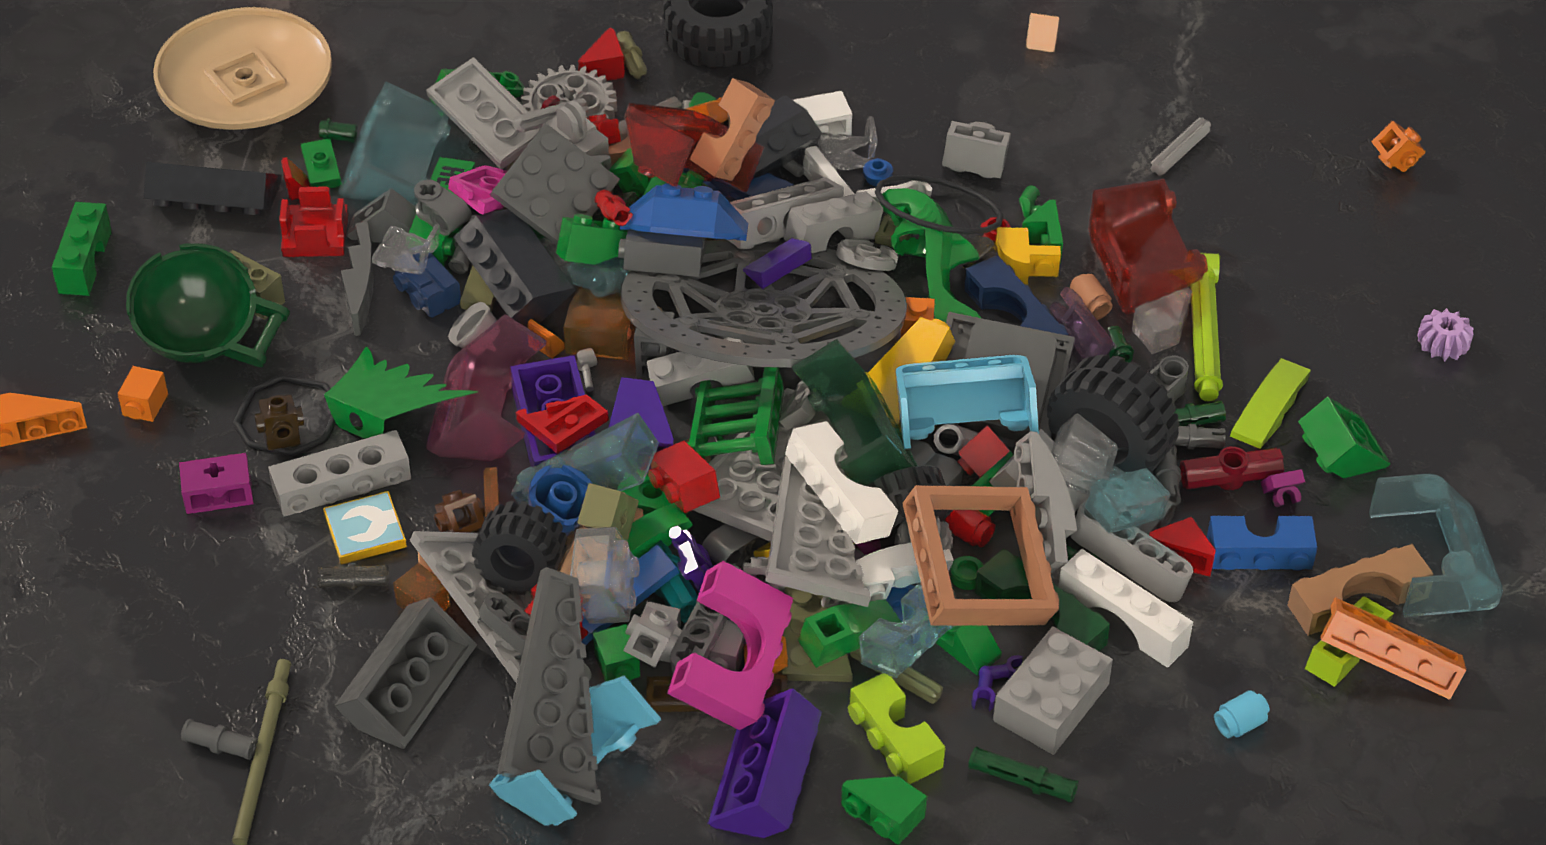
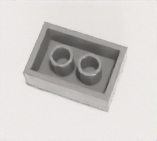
[993,626,1113,755]

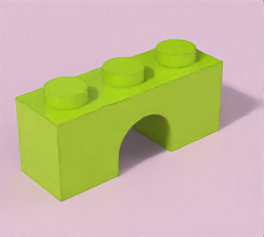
[848,671,945,784]

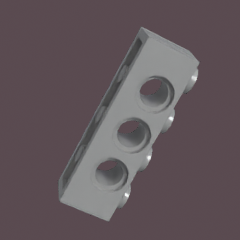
[726,177,844,249]
[268,430,411,517]

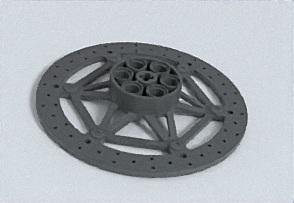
[621,239,907,367]

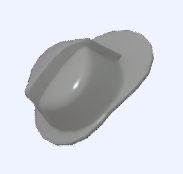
[448,302,501,355]

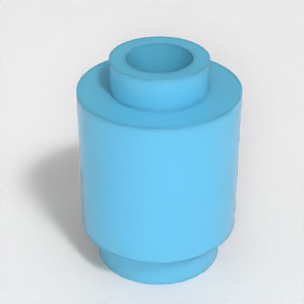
[1214,690,1270,738]

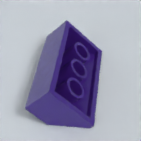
[708,688,822,838]

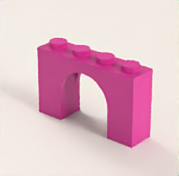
[667,561,793,730]

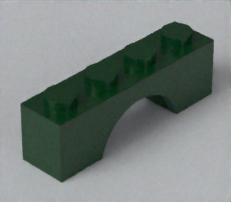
[975,548,1110,651]

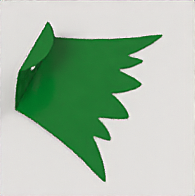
[324,347,478,439]

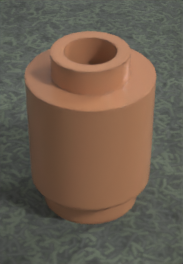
[1068,274,1112,320]

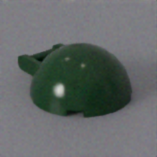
[126,243,290,367]

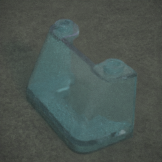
[338,81,451,206]

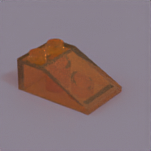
[564,282,636,360]

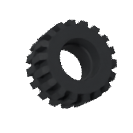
[867,466,953,538]
[472,501,567,595]

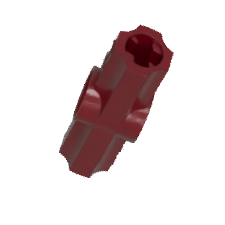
[1179,447,1284,490]

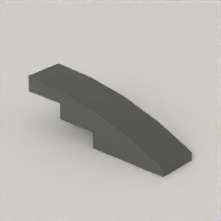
[341,221,374,336]

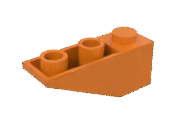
[0,393,87,447]

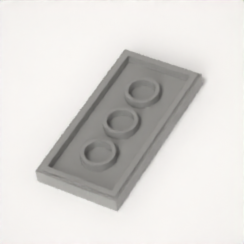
[426,57,541,170]

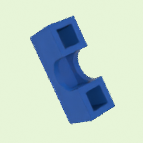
[1207,516,1317,570]

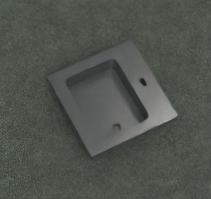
[928,312,1075,452]

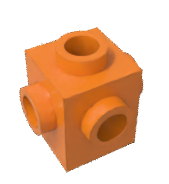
[1371,121,1426,172]

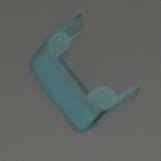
[1369,474,1503,618]

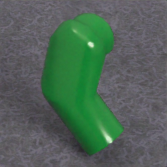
[1019,185,1041,219]

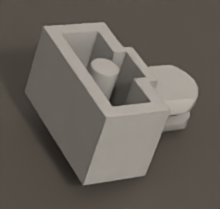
[541,101,609,156]
[942,121,1011,178]

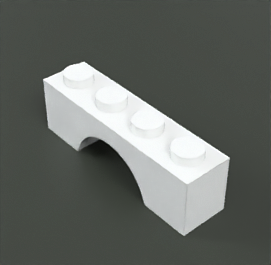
[785,421,898,544]
[1058,549,1193,668]

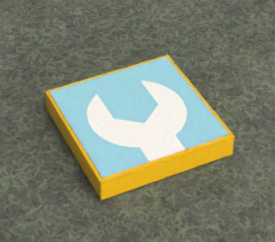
[323,491,407,565]

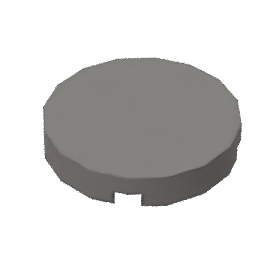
[836,239,898,271]

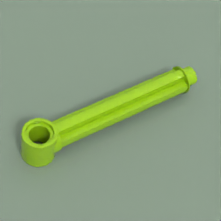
[1184,252,1223,401]

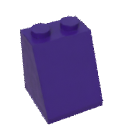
[606,377,674,481]

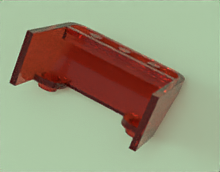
[625,103,764,192]

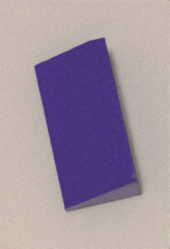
[743,238,812,289]

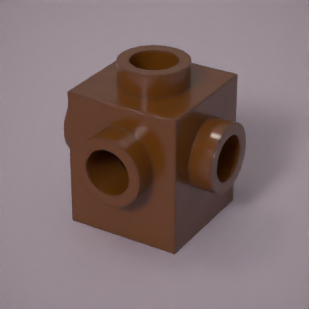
[434,490,485,533]

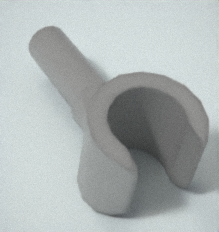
[576,348,597,392]

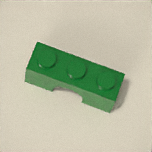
[52,202,112,296]

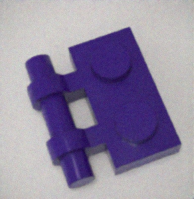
[669,526,714,592]

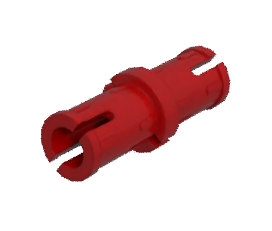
[594,190,632,226]

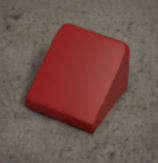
[281,157,311,200]

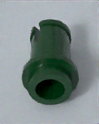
[319,118,358,143]
[1102,326,1134,363]

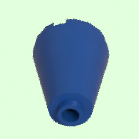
[528,465,592,537]

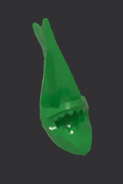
[880,188,982,323]

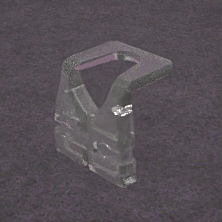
[818,116,878,170]
[372,224,440,274]

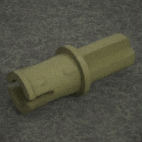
[617,31,647,79]

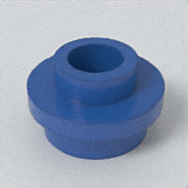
[863,159,893,186]

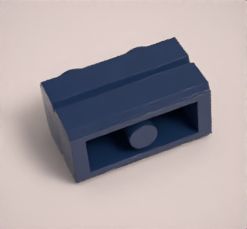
[393,246,461,318]

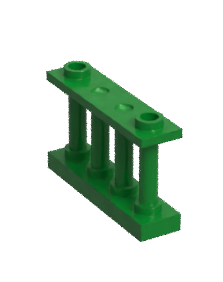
[686,367,785,465]

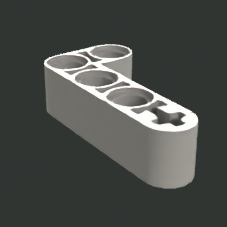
[1070,487,1193,602]

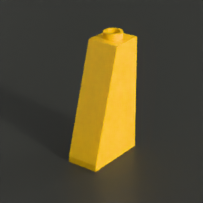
[840,317,955,440]

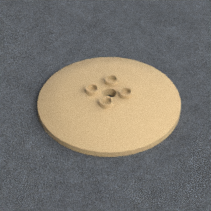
[154,7,332,130]

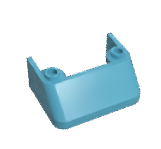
[896,355,1039,449]
[490,676,661,826]

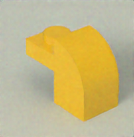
[995,227,1061,285]

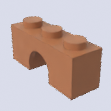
[690,78,775,181]

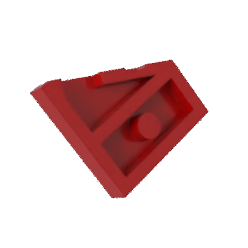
[516,394,609,454]

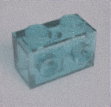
[1085,468,1171,534]

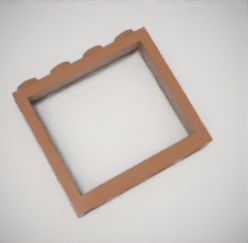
[903,485,1059,626]

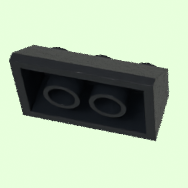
[716,95,823,179]

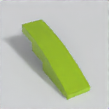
[1230,358,1311,449]

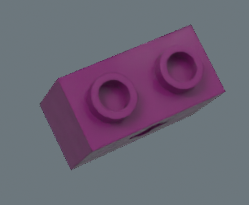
[179,453,254,514]

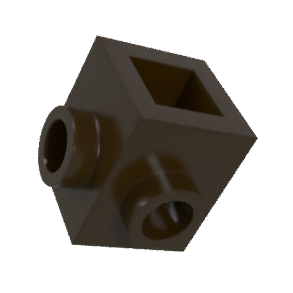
[254,394,304,450]

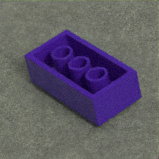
[510,355,602,479]

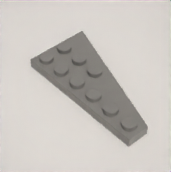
[765,438,871,607]
[410,531,532,682]

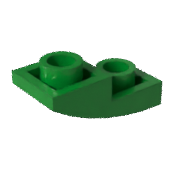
[616,503,693,562]

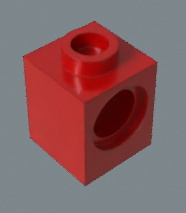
[957,425,1010,477]

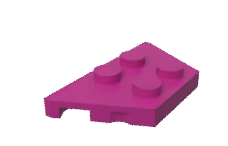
[448,165,507,215]

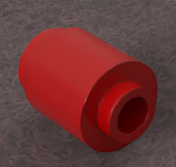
[944,510,996,547]

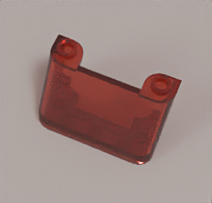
[1089,179,1208,314]

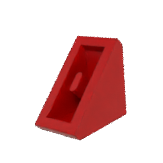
[578,28,624,81]
[1149,517,1216,577]

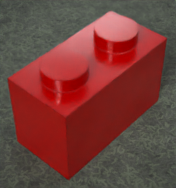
[648,441,721,513]

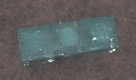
[859,582,956,678]

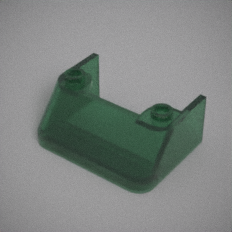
[792,339,918,486]

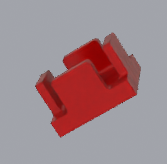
[279,187,348,257]

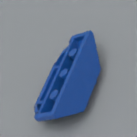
[620,183,748,241]

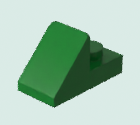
[1022,199,1063,265]
[927,625,1002,676]

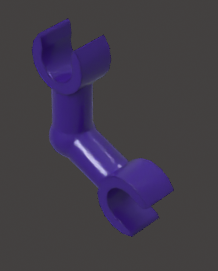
[971,655,1023,711]

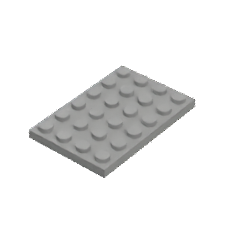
[693,388,898,542]

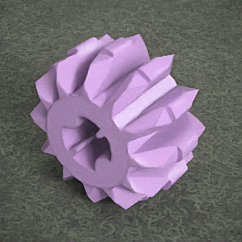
[1417,308,1474,362]

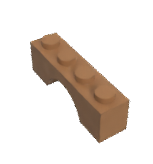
[1287,544,1434,635]

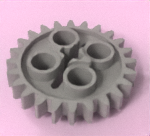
[521,65,617,119]

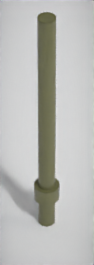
[232,659,291,845]

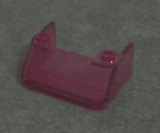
[427,314,547,461]

